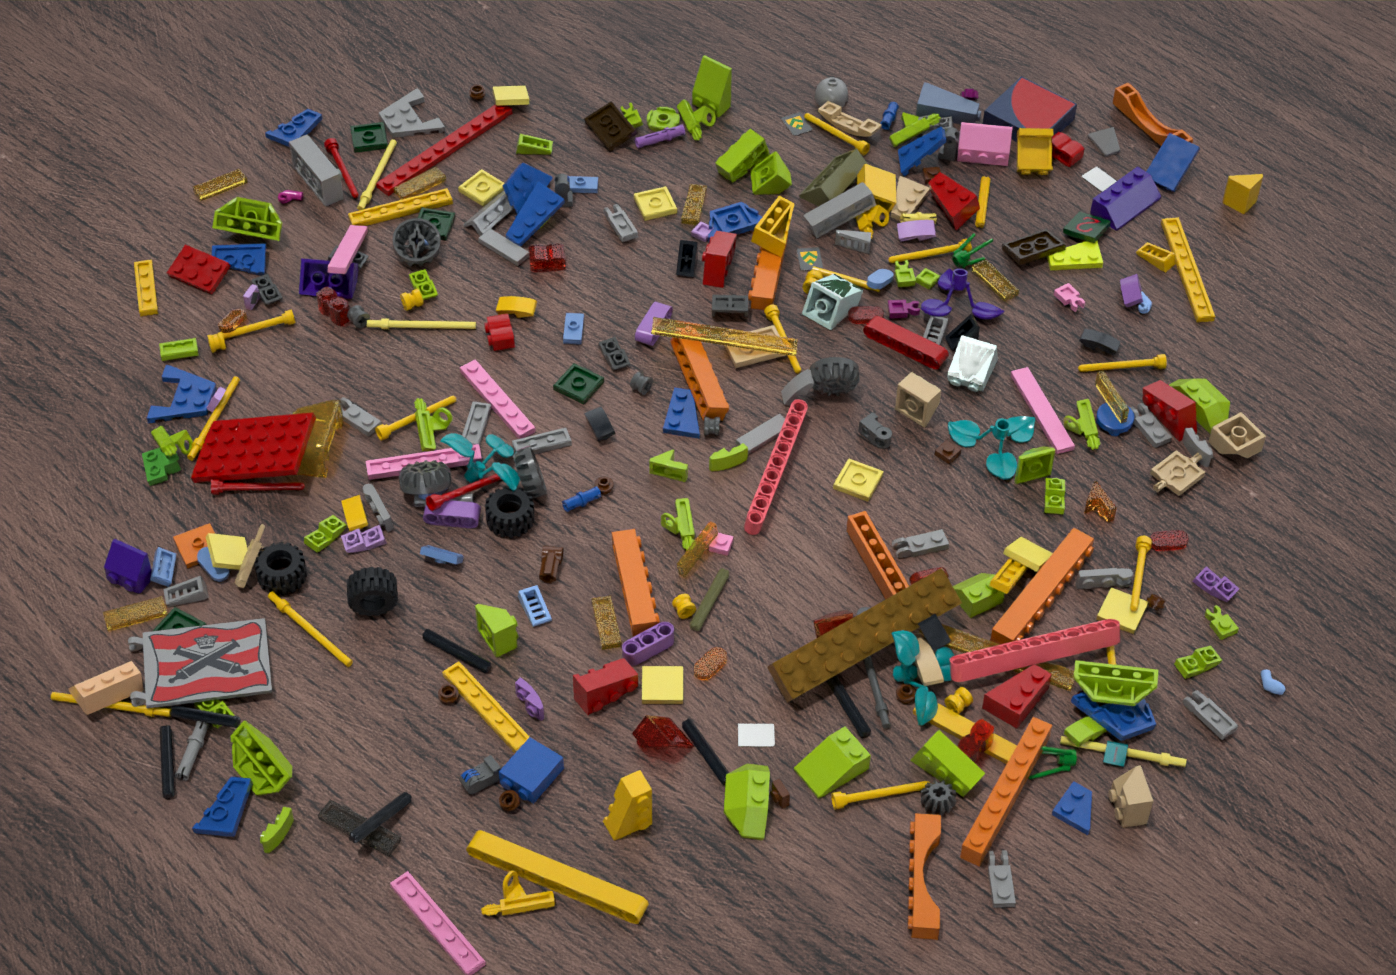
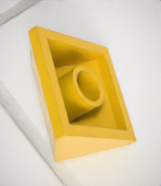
[1222,174,1263,214]

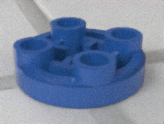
[1096,401,1134,436]

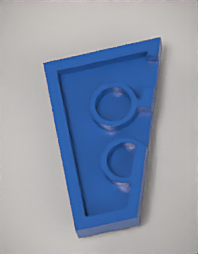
[265,109,322,147]
[898,127,946,177]
[212,244,266,276]
[663,387,700,439]
[192,777,253,837]

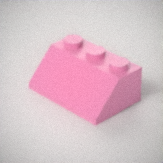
[957,122,1012,166]

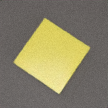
[493,86,529,106]
[458,169,504,207]
[634,186,677,221]
[833,459,884,502]
[206,533,248,570]
[1003,537,1053,572]
[1096,588,1148,634]
[642,666,683,704]

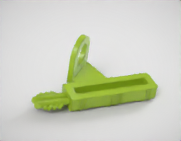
[677,99,716,141]
[889,112,941,147]
[414,398,453,452]
[1063,399,1101,450]
[151,426,193,456]
[661,498,696,552]

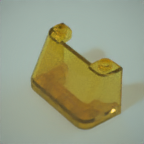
[292,400,344,478]

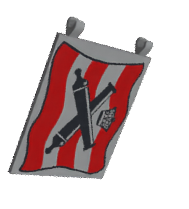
[128,618,272,708]

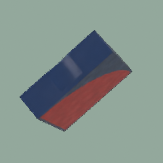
[983,76,1077,142]

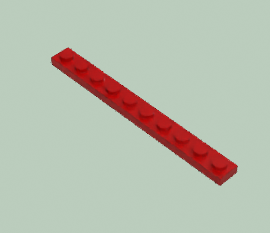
[376,104,512,196]

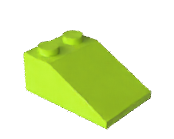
[692,55,732,117]
[794,726,871,799]

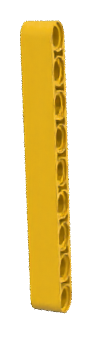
[466,830,649,924]

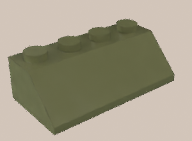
[799,148,867,206]

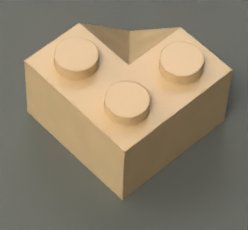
[895,372,941,428]
[1208,412,1266,459]
[1108,765,1153,828]

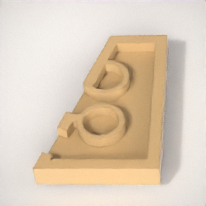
[891,176,930,221]

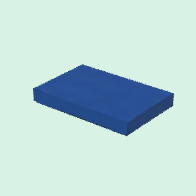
[1146,133,1200,192]

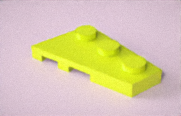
[1047,241,1103,271]

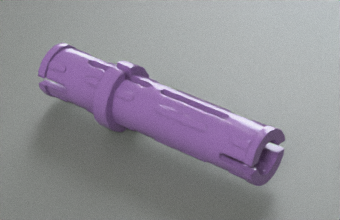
[635,124,685,148]

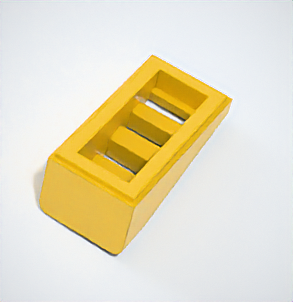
[1136,242,1176,272]

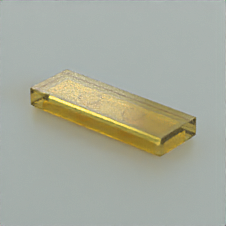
[394,167,446,200]
[193,168,248,201]
[681,184,707,225]
[971,259,1019,301]
[1095,371,1129,423]
[676,521,718,578]
[591,595,622,650]
[103,596,168,631]

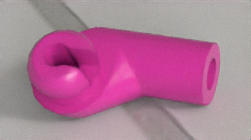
[278,190,304,204]

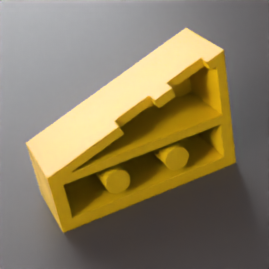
[751,196,794,258]
[603,770,652,841]

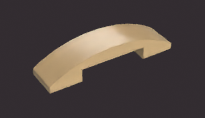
[818,101,882,137]
[914,633,944,686]

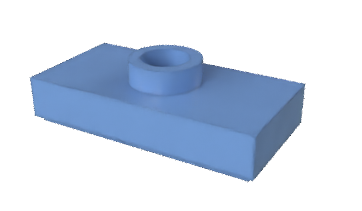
[569,176,598,193]
[563,313,584,344]
[420,545,464,564]
[150,547,176,587]

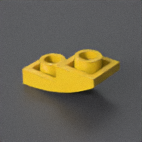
[496,296,537,318]
[341,495,368,531]

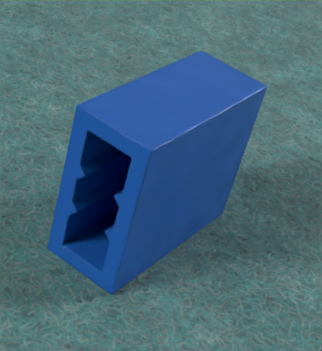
[499,737,564,804]

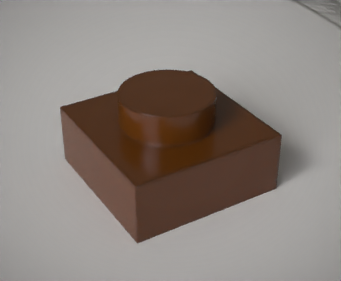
[922,167,941,184]
[934,440,961,464]
[770,778,790,809]

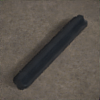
[422,629,492,673]
[826,675,871,737]
[170,705,241,728]
[682,719,729,785]
[160,725,175,799]
[349,792,412,843]

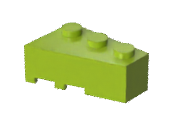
[715,129,770,183]
[910,730,985,797]

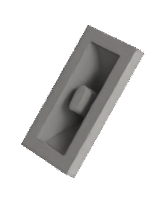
[1088,127,1120,157]

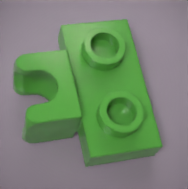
[142,448,181,486]

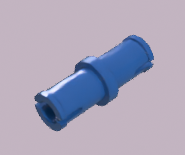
[880,102,899,130]
[562,486,601,512]

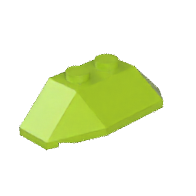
[212,197,282,241]
[1169,379,1230,434]
[1074,660,1158,706]
[230,721,292,795]
[723,764,770,840]

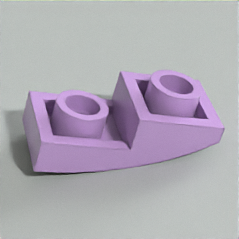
[897,220,936,242]
[341,525,387,553]

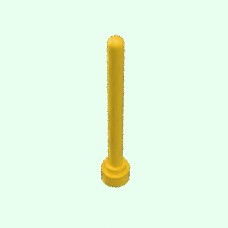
[804,113,870,156]
[888,239,972,263]
[764,304,801,374]
[213,309,296,339]
[1078,354,1167,372]
[375,396,456,441]
[1130,536,1152,611]
[831,781,930,810]

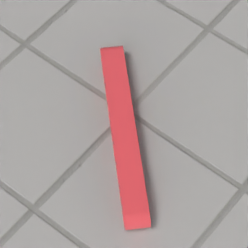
[744,399,808,535]
[950,619,1120,682]

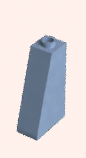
[916,82,981,125]

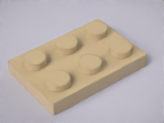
[723,325,787,368]

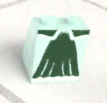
[802,274,863,330]
[947,335,998,392]

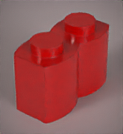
[1052,132,1085,167]
[484,313,515,351]

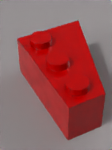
[928,172,980,230]
[702,231,737,288]
[1142,380,1197,442]
[573,658,638,715]
[982,664,1052,729]

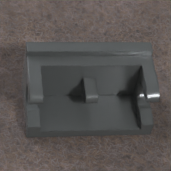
[712,295,748,317]

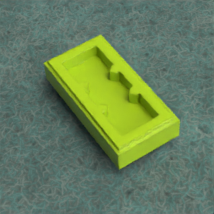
[159,338,199,361]

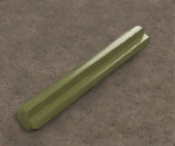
[690,568,729,631]

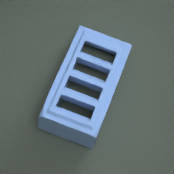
[518,585,552,627]

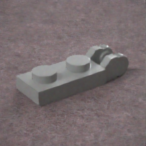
[603,204,638,242]
[332,397,382,437]
[1130,403,1172,448]
[362,484,394,532]
[892,529,949,558]
[1075,568,1133,589]
[1183,690,1238,740]
[988,850,1016,908]

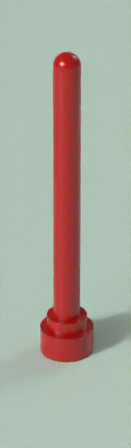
[324,138,359,198]
[426,474,502,511]
[211,479,305,495]

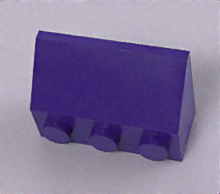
[299,258,359,299]

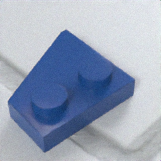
[1052,781,1092,835]

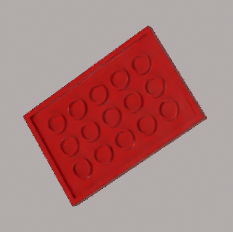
[191,413,316,483]

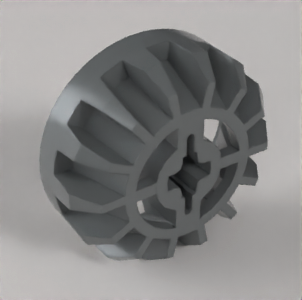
[392,218,441,267]
[809,357,860,396]
[513,445,547,498]
[399,460,452,495]

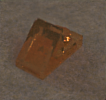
[1084,481,1117,523]

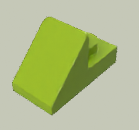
[649,450,688,482]

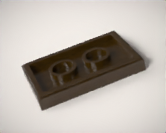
[584,101,637,152]
[1002,229,1066,265]

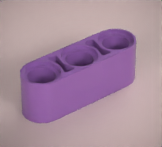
[635,301,673,346]
[423,500,481,528]
[622,622,674,666]

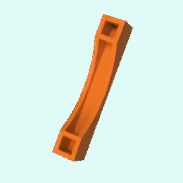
[1112,83,1193,146]
[907,813,941,940]

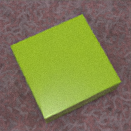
[915,268,940,290]

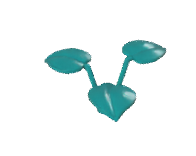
[948,416,1035,480]
[440,433,520,492]
[891,630,955,726]

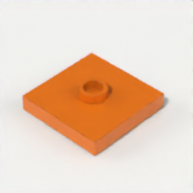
[173,523,215,568]

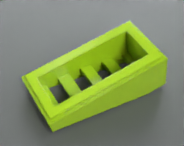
[516,134,553,155]

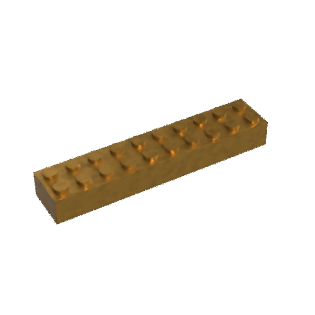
[767,568,962,703]

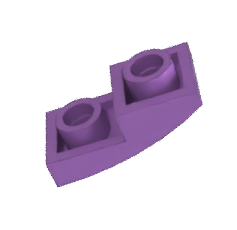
[1120,274,1144,307]
[1192,566,1239,602]
[515,677,544,721]

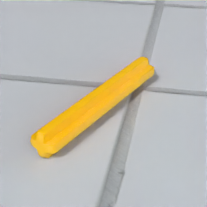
[975,176,990,228]

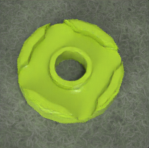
[647,107,680,132]

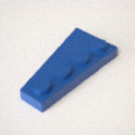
[506,181,565,247]

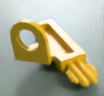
[855,205,889,239]
[481,870,555,916]

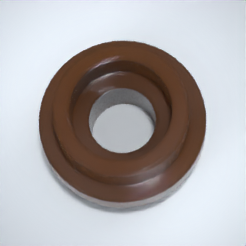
[469,84,486,100]
[594,476,614,494]
[1146,593,1166,610]
[438,684,459,704]
[896,684,916,703]
[499,790,520,812]

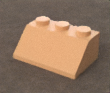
[68,661,144,715]

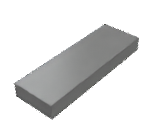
[478,229,529,266]
[462,401,491,446]
[736,414,785,455]
[512,428,572,454]

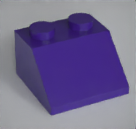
[104,539,152,594]

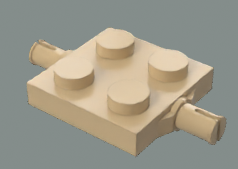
[1150,450,1205,496]

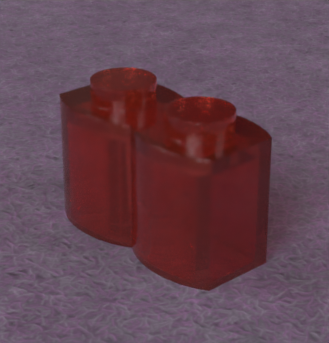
[529,243,566,272]
[316,287,350,326]
[958,719,994,764]

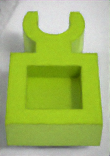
[621,102,643,128]
[894,260,916,287]
[1205,605,1239,640]

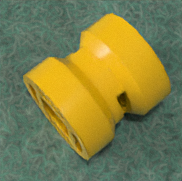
[802,270,824,294]
[400,289,424,311]
[944,687,973,714]

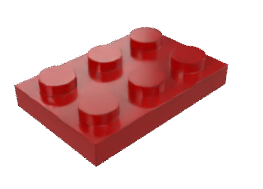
[166,244,231,295]

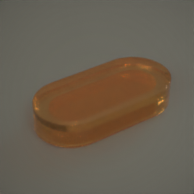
[218,309,247,333]
[694,647,727,680]

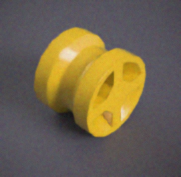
[207,332,226,353]
[672,594,696,619]

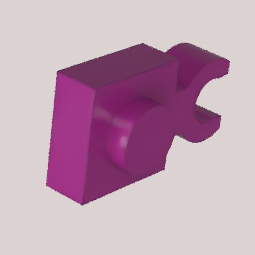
[960,89,978,100]
[887,300,920,318]

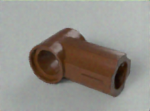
[539,545,564,584]

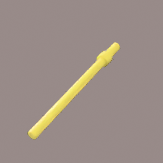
[357,139,397,210]
[367,318,476,329]
[1060,736,1187,767]

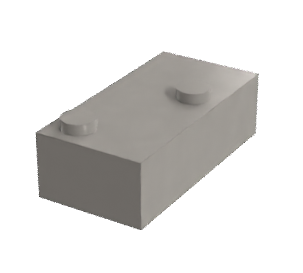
[289,135,344,207]

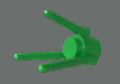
[952,233,993,269]
[1029,746,1077,779]

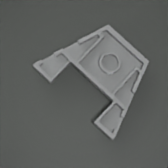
[379,88,445,138]

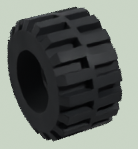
[485,486,535,538]
[254,542,307,596]
[347,567,398,616]

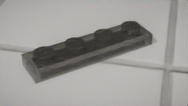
[318,799,401,857]

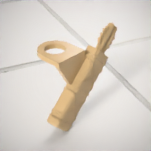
[235,524,265,588]

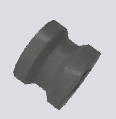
[347,305,370,328]
[630,372,653,395]
[704,417,720,436]

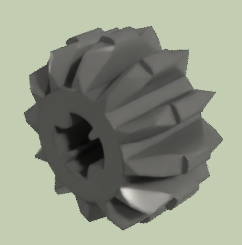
[920,779,956,816]

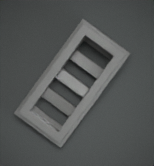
[835,230,871,253]
[923,315,948,345]
[163,576,209,607]

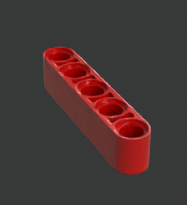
[863,316,949,370]

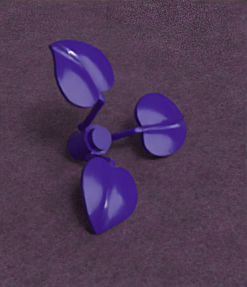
[921,268,1005,319]

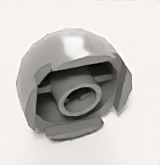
[815,77,848,107]

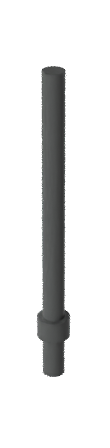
[863,656,891,729]

